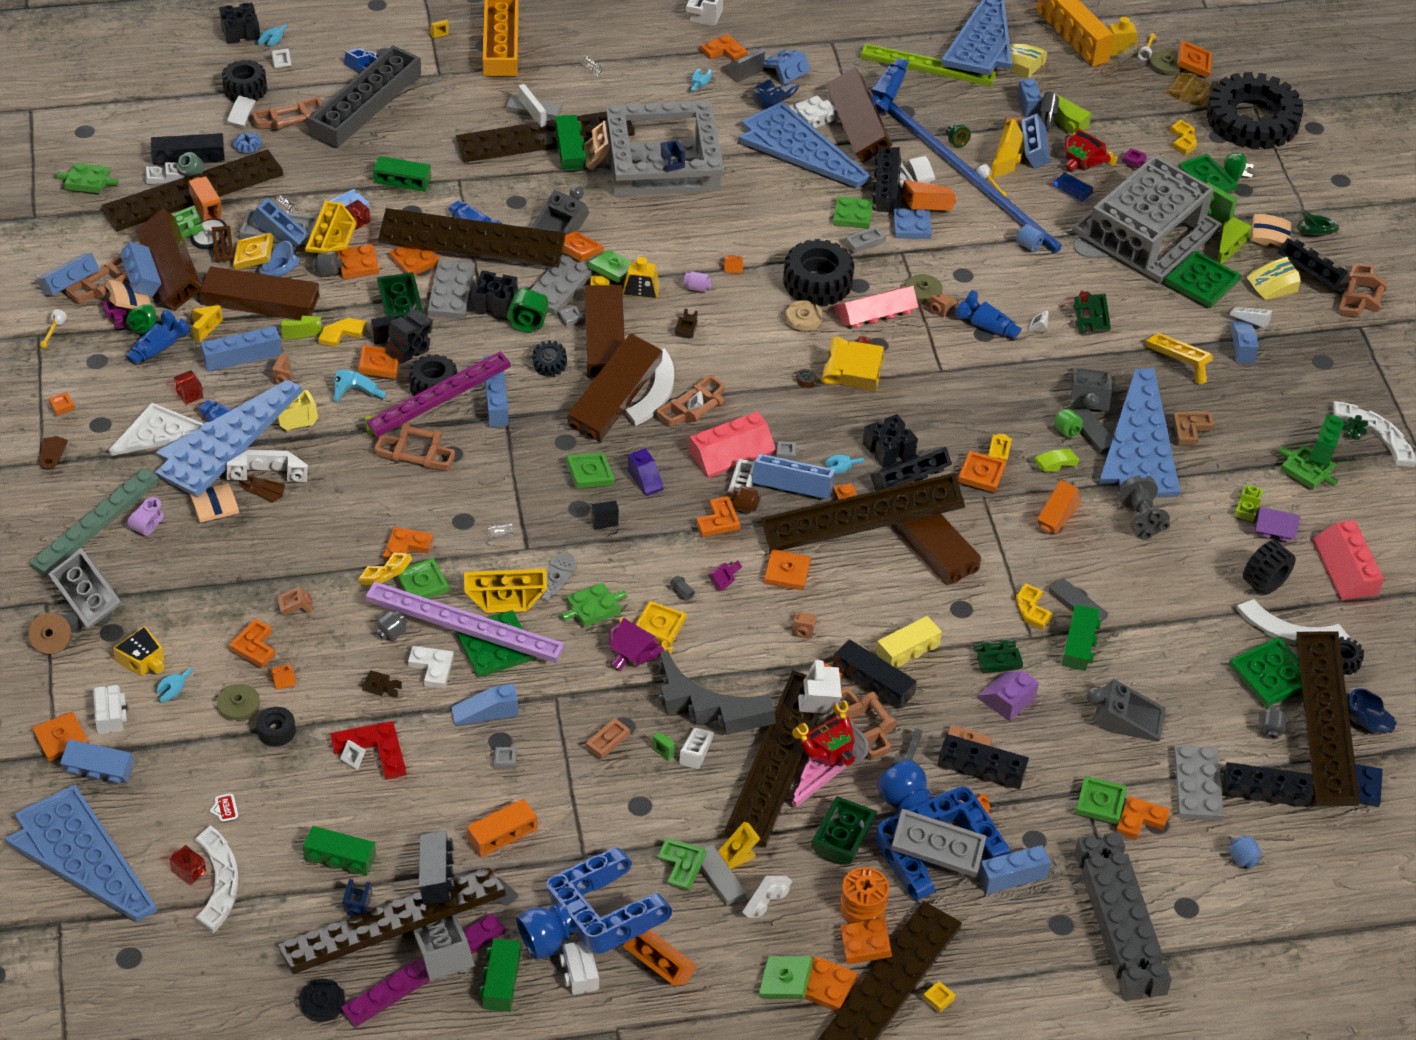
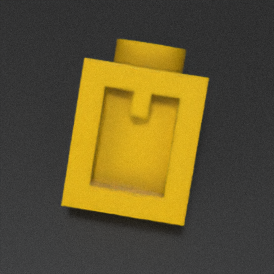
[988,434,1012,461]

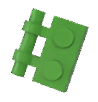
[172,206,204,239]

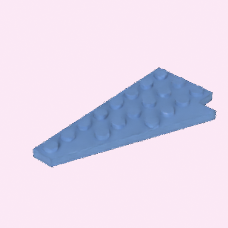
[942,0,1012,75]
[739,102,871,188]
[1100,368,1180,497]
[155,380,303,498]
[5,785,157,922]

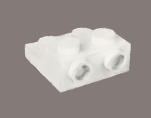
[789,95,837,128]

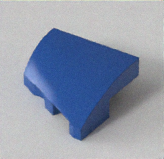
[344,48,378,73]

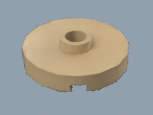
[785,301,823,331]

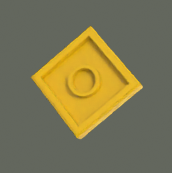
[233,233,274,270]
[635,600,687,647]

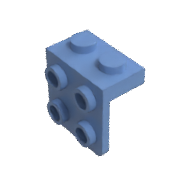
[764,50,810,84]

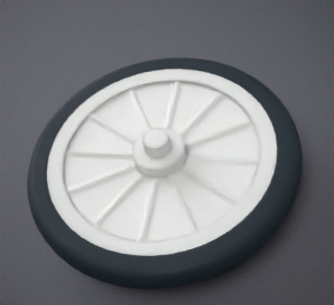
[191,218,227,249]

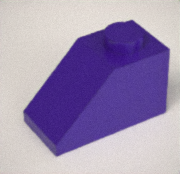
[628,448,664,496]

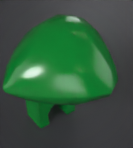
[1224,153,1253,182]
[126,304,156,335]

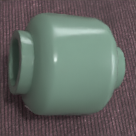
[177,152,204,177]

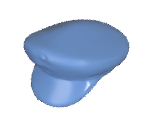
[259,241,300,277]

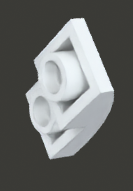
[227,96,256,129]
[909,156,935,184]
[145,162,184,184]

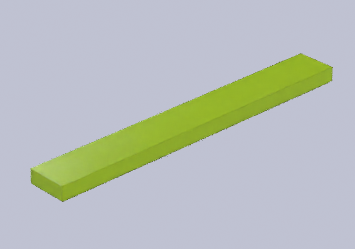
[860,44,996,87]

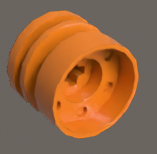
[840,867,890,923]

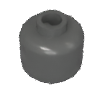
[314,251,342,276]
[376,610,407,641]
[1259,706,1287,739]

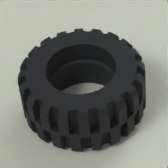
[783,239,855,307]

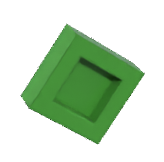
[653,732,675,761]

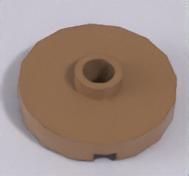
[28,612,72,654]

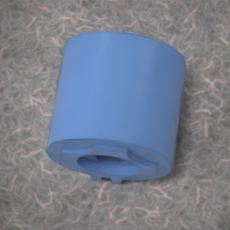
[1016,224,1045,252]

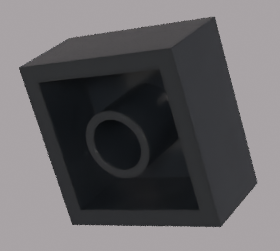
[371,316,395,344]
[591,500,619,530]

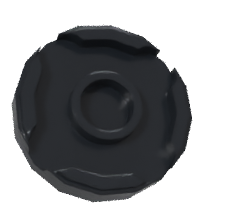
[299,978,346,1022]

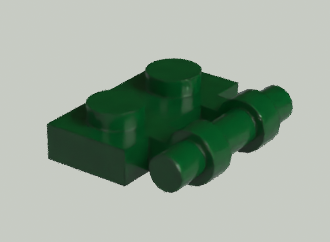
[1073,294,1111,334]
[974,639,1023,674]

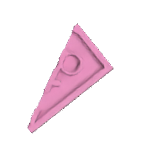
[792,758,847,807]

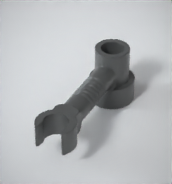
[891,728,923,767]

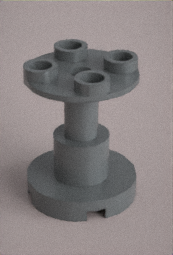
[1118,475,1170,540]

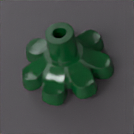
[1343,415,1368,440]

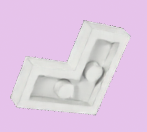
[408,646,454,689]
[743,876,793,918]

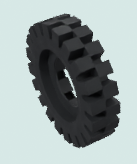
[1207,72,1304,149]

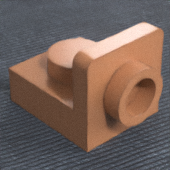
[929,293,958,318]
[272,354,292,384]
[278,586,313,616]
[792,611,817,638]

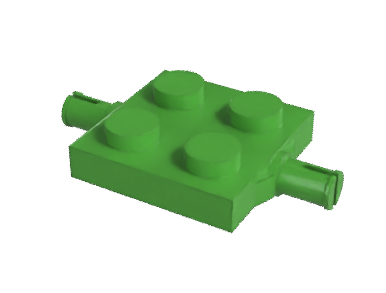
[57,163,119,193]
[1279,445,1339,490]
[560,583,627,627]

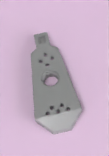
[541,552,577,602]

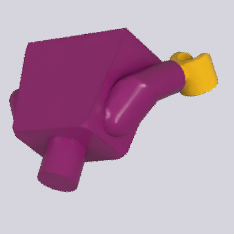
[609,617,673,671]

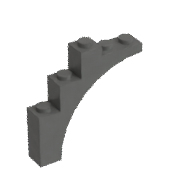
[658,650,776,735]

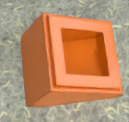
[724,255,743,273]
[270,664,296,689]

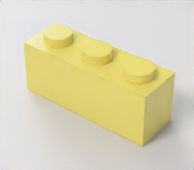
[876,616,942,668]

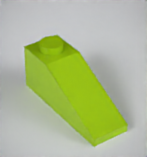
[1049,90,1091,134]
[1217,217,1252,264]

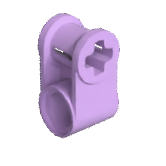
[127,497,164,536]

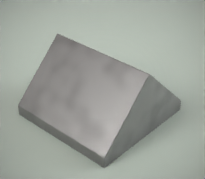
[721,48,765,83]

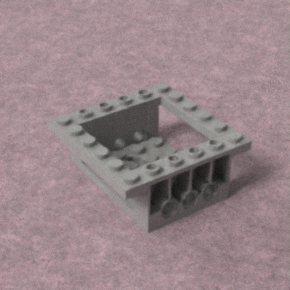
[606,101,724,196]
[1072,155,1222,283]

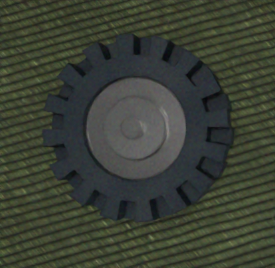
[532,340,567,377]

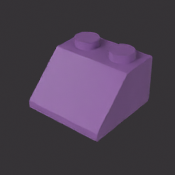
[1255,507,1300,542]
[977,671,1039,721]

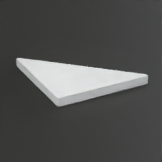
[109,403,203,456]

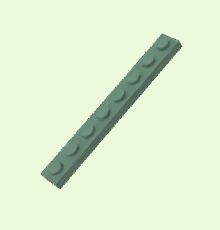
[30,468,159,577]

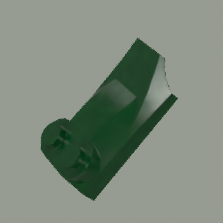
[377,272,424,319]
[811,796,877,865]

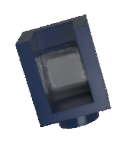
[660,139,685,171]
[342,879,373,916]

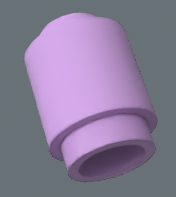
[684,271,712,293]

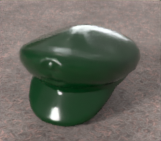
[1297,209,1339,235]

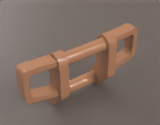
[252,97,323,130]
[65,255,129,303]
[1339,264,1387,317]
[656,375,725,426]
[375,423,455,471]
[836,688,897,760]

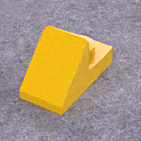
[192,305,223,342]
[718,822,760,869]

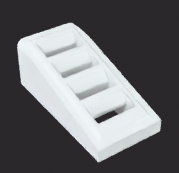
[1230,307,1273,328]
[728,458,754,495]
[679,728,714,769]

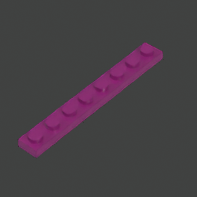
[367,351,511,437]
[341,913,505,1028]

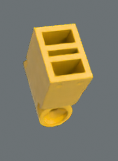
[821,336,884,392]

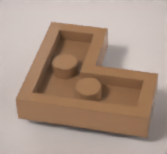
[1172,412,1215,445]

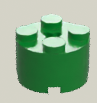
[507,288,549,333]

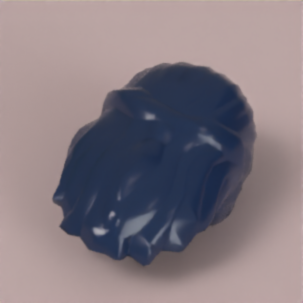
[752,80,799,109]
[1346,688,1397,734]

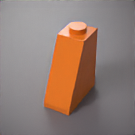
[189,176,221,222]
[901,180,956,210]
[1037,480,1081,535]

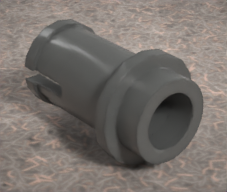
[670,576,695,601]

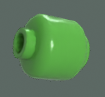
[1054,409,1083,438]

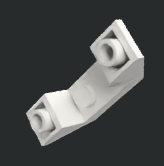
[227,450,308,482]

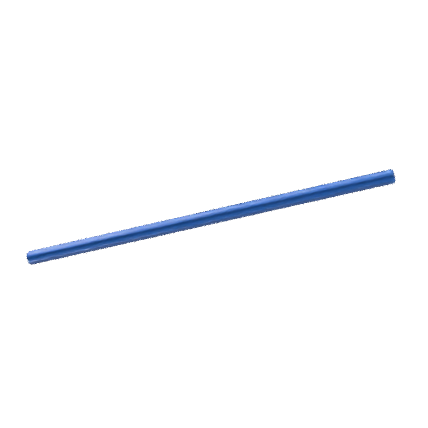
[888,101,1062,253]

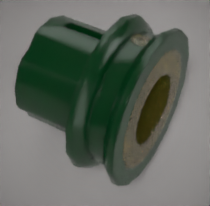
[946,123,971,148]

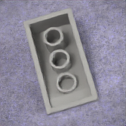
[48,548,122,629]
[412,914,474,980]

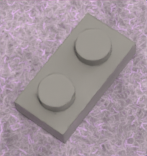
[845,226,886,253]

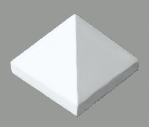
[271,48,292,68]
[1029,310,1049,331]
[687,391,704,410]
[340,740,366,769]

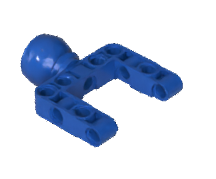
[875,760,1011,901]
[516,848,672,960]

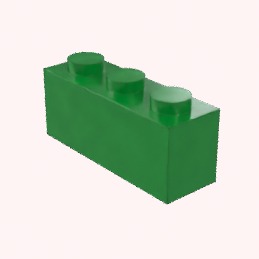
[554,114,586,170]
[373,156,432,192]
[1309,414,1345,466]
[1062,604,1102,671]
[303,826,376,876]
[479,938,521,1012]

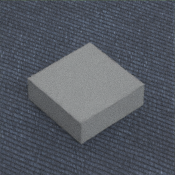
[559,306,584,327]
[776,441,796,461]
[494,747,517,769]

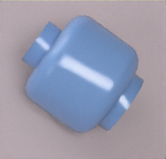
[1229,835,1262,869]

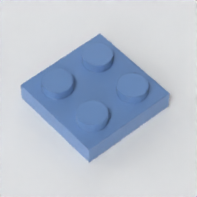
[893,209,932,239]

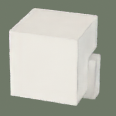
[686,0,723,26]
[798,660,842,714]

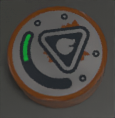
[796,369,816,387]

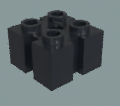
[219,2,260,44]
[471,270,518,318]
[386,310,433,364]
[863,414,918,468]

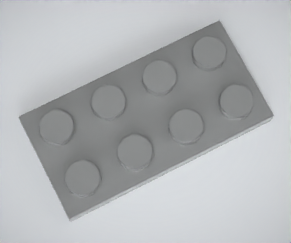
[240,209,318,245]
[530,254,595,315]
[428,260,475,319]
[1174,745,1224,821]
[890,809,986,877]

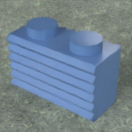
[1017,78,1042,117]

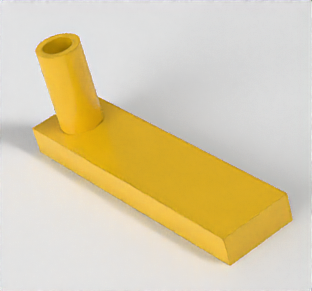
[1145,333,1213,384]

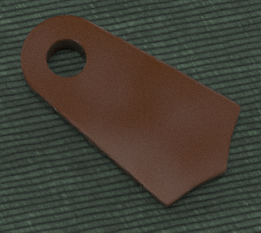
[39,436,68,470]
[240,476,285,503]

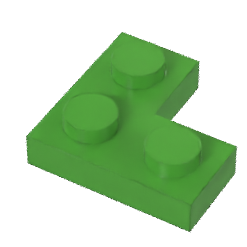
[658,838,707,891]

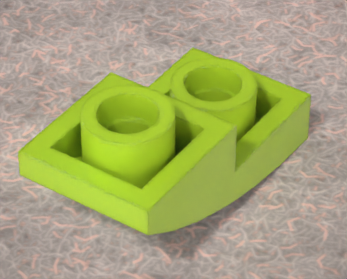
[281,316,322,339]
[1034,449,1080,473]
[1234,485,1264,522]

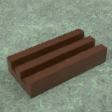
[211,226,234,263]

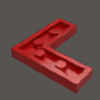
[330,721,407,780]

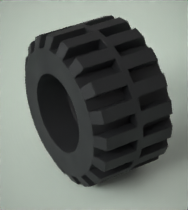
[222,60,267,102]
[409,354,457,401]
[1243,540,1296,595]

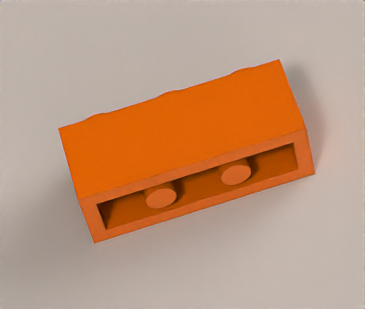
[467,799,538,858]
[623,929,698,986]

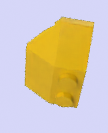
[991,119,1025,178]
[305,201,357,254]
[464,569,547,613]

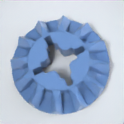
[233,132,262,153]

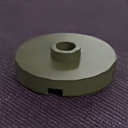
[1150,50,1182,76]
[905,274,942,304]
[217,684,260,721]

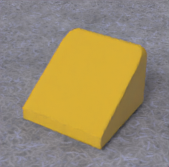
[429,20,449,38]

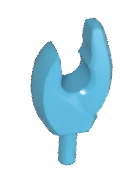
[257,24,288,46]
[690,69,712,92]
[825,455,864,475]
[157,668,194,703]

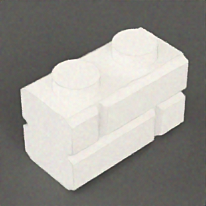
[93,685,127,734]
[559,941,599,995]

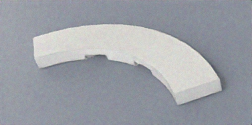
[626,348,674,426]
[1332,401,1416,467]
[1236,599,1350,645]
[195,825,239,933]

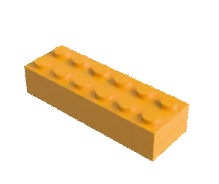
[483,0,519,77]
[1036,0,1114,67]

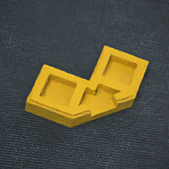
[1169,120,1197,156]
[318,318,367,347]
[358,553,413,585]
[1015,583,1052,630]

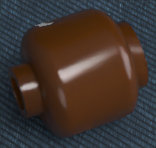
[730,485,761,514]

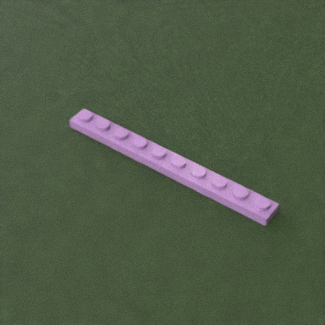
[366,582,565,663]

